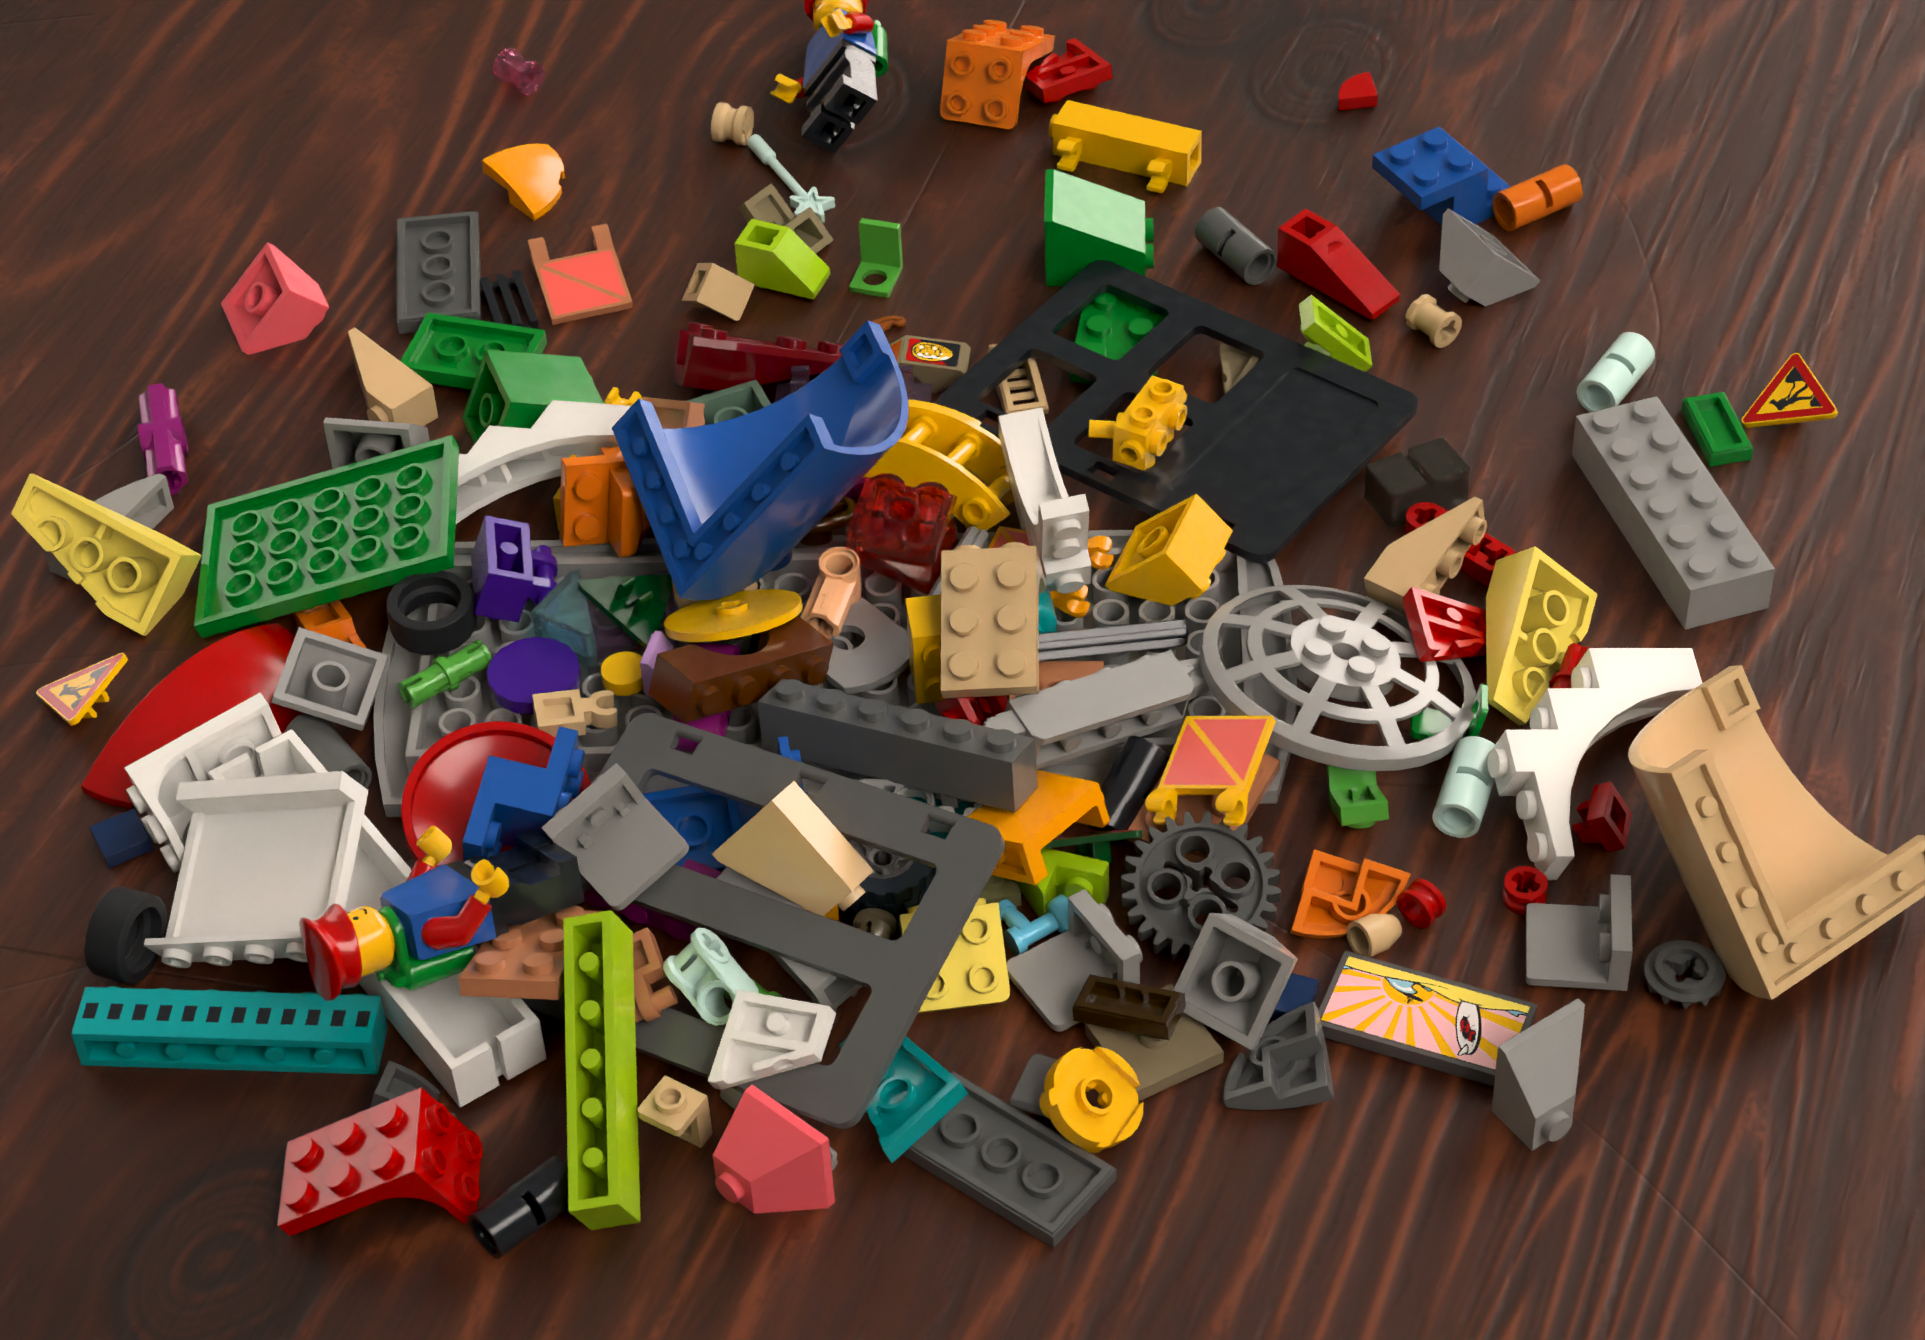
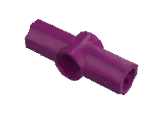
[138,383,188,495]

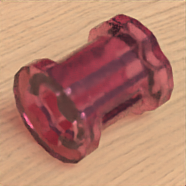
[493,47,545,95]

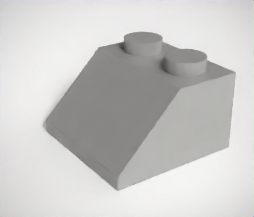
[323,417,430,469]

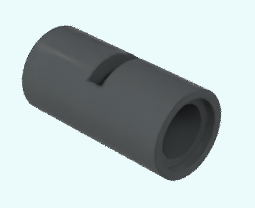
[1195,207,1277,285]
[285,713,372,789]

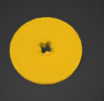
[664,589,803,642]

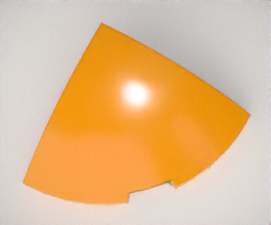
[482,144,565,221]

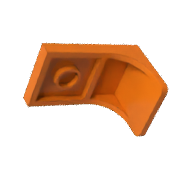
[940,20,1055,129]

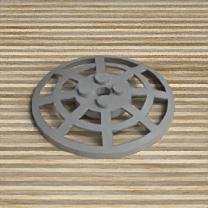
[1199,585,1476,771]

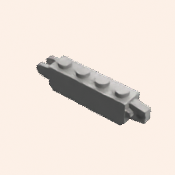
[983,650,1210,770]

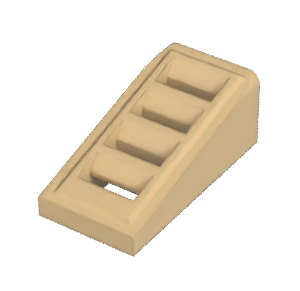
[988,344,1049,414]

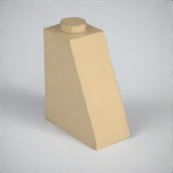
[712,781,874,916]

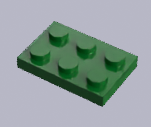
[1070,293,1166,384]
[400,312,547,390]

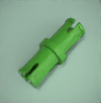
[398,639,492,709]

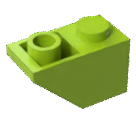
[734,219,830,299]

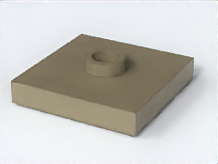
[1085,983,1224,1102]

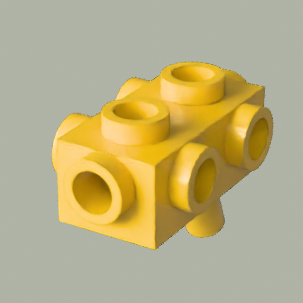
[1089,376,1187,471]

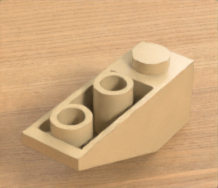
[1364,497,1487,613]

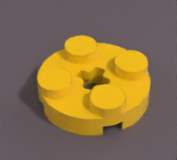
[1039,1047,1144,1154]

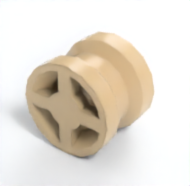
[711,102,754,146]

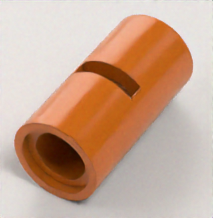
[1492,164,1583,231]

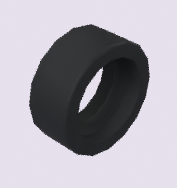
[387,571,477,655]
[84,886,167,985]

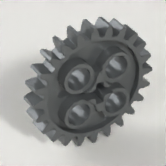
[1121,811,1281,963]

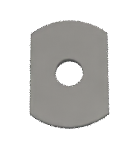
[798,596,910,694]

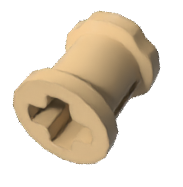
[1405,294,1462,348]

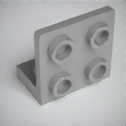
[1526,874,1633,991]

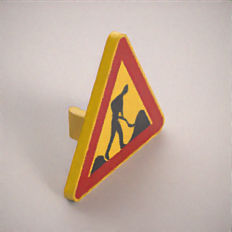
[1741,353,1838,428]
[36,653,128,726]

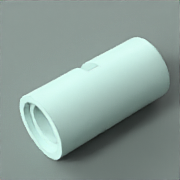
[1576,332,1655,412]
[1432,736,1495,838]

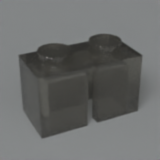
[1364,437,1470,529]

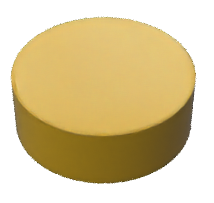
[601,651,644,696]

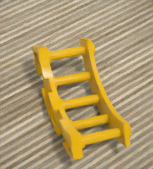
[863,400,1014,531]

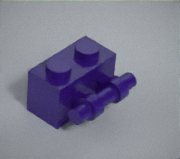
[471,515,560,623]

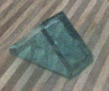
[532,570,599,667]

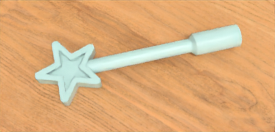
[747,134,835,223]

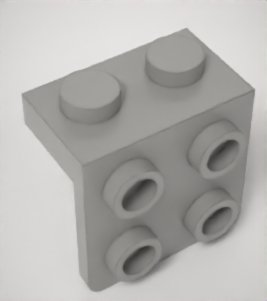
[542,763,689,911]
[1007,889,1143,1031]

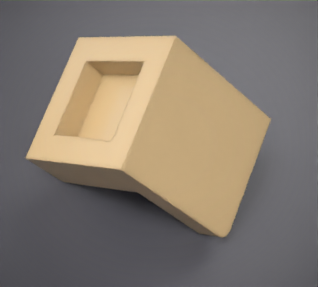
[681,263,755,321]

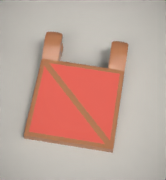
[528,224,633,325]

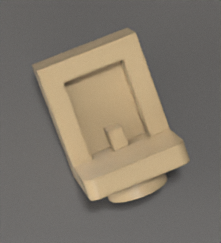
[637,1075,713,1148]

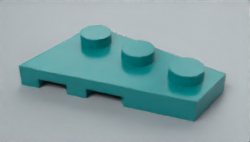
[839,1036,968,1163]

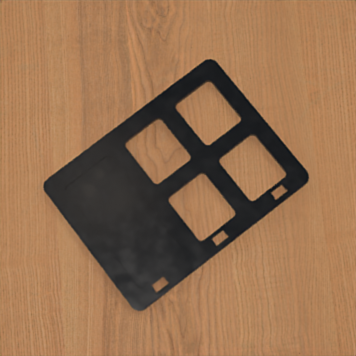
[938,260,1418,563]

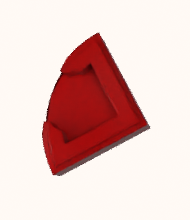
[1338,72,1378,111]

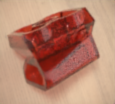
[846,473,958,595]

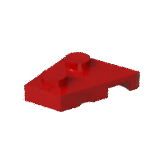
[1025,38,1113,103]
[1402,586,1486,662]

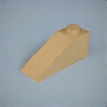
[348,327,438,426]

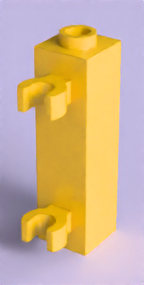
[1048,100,1202,193]

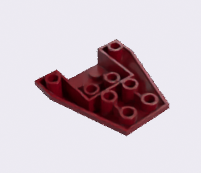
[674,322,843,391]

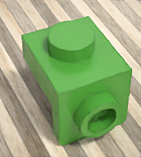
[1326,764,1389,829]

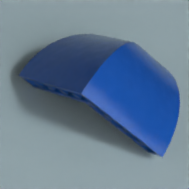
[612,320,909,601]

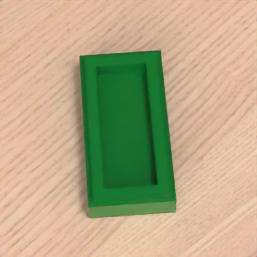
[1681,392,1753,467]

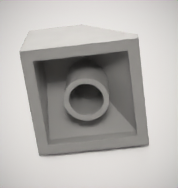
[1439,208,1540,307]
[1173,913,1298,1050]
[1491,998,1585,1151]

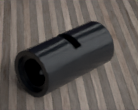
[1087,736,1170,843]
[468,1156,568,1259]

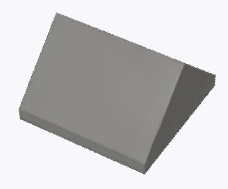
[271,627,388,731]

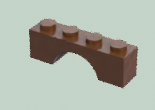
[648,616,834,723]

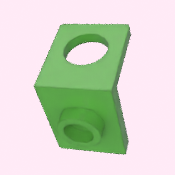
[849,218,903,298]

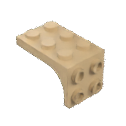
[941,542,1046,698]

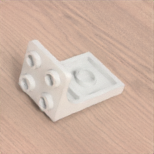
[125,693,282,873]

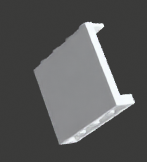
[144,771,369,968]

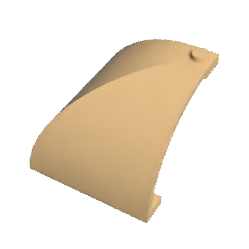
[1628,665,1925,1000]

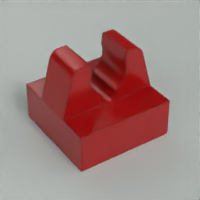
[1572,782,1632,852]

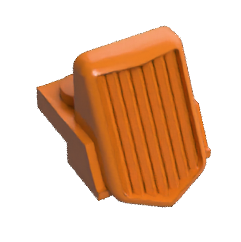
[559,446,650,558]

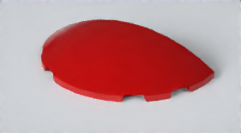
[81,623,303,809]

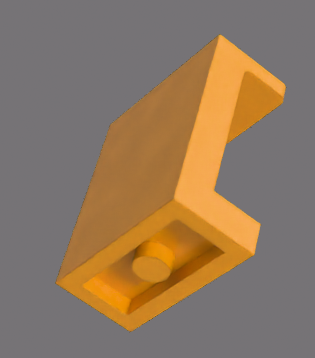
[967,770,1110,885]

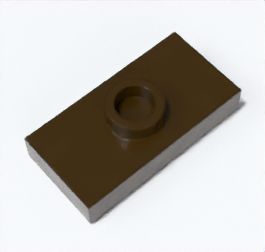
[1072,974,1186,1040]

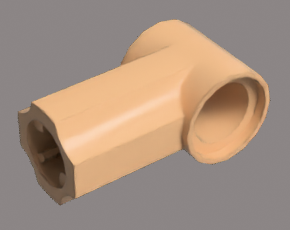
[801,547,862,639]

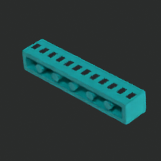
[71,986,388,1075]

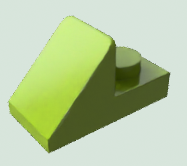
[1299,295,1373,371]
[1017,848,1109,917]

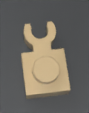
[532,689,618,738]

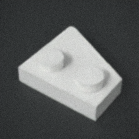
[708,990,836,1090]

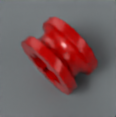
[1502,866,1548,915]
[1396,878,1446,929]

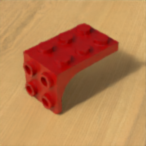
[277,1087,483,1236]

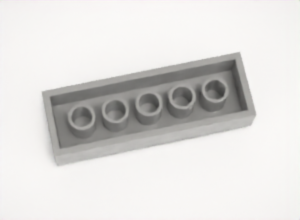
[1572,396,1775,630]

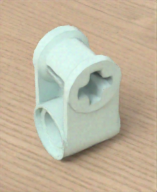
[663,927,759,1026]

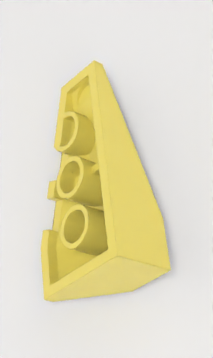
[11,474,202,636]
[1486,546,1597,726]

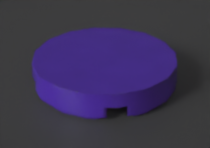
[487,637,581,714]

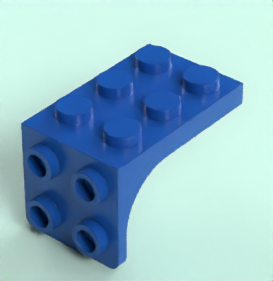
[643,736,808,872]

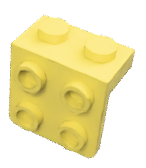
[898,898,1010,1013]

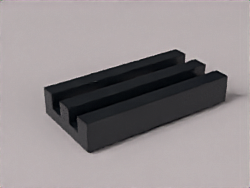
[479,269,540,329]

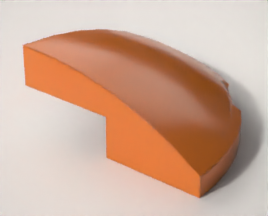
[1290,849,1411,939]

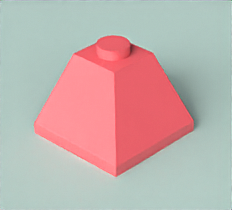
[221,242,329,355]
[713,1085,835,1214]

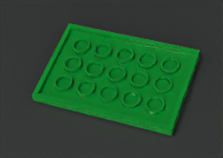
[194,435,459,638]

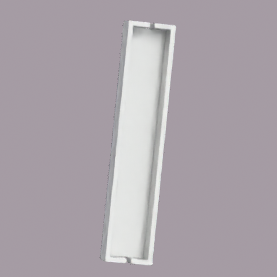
[208,729,547,1108]

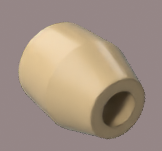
[1347,914,1402,957]

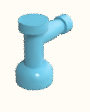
[999,894,1069,956]

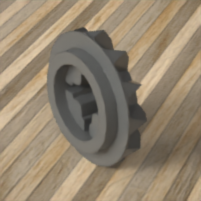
[1643,940,1726,1010]

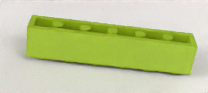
[563,910,641,1230]

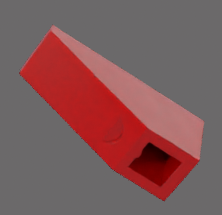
[1277,208,1400,321]

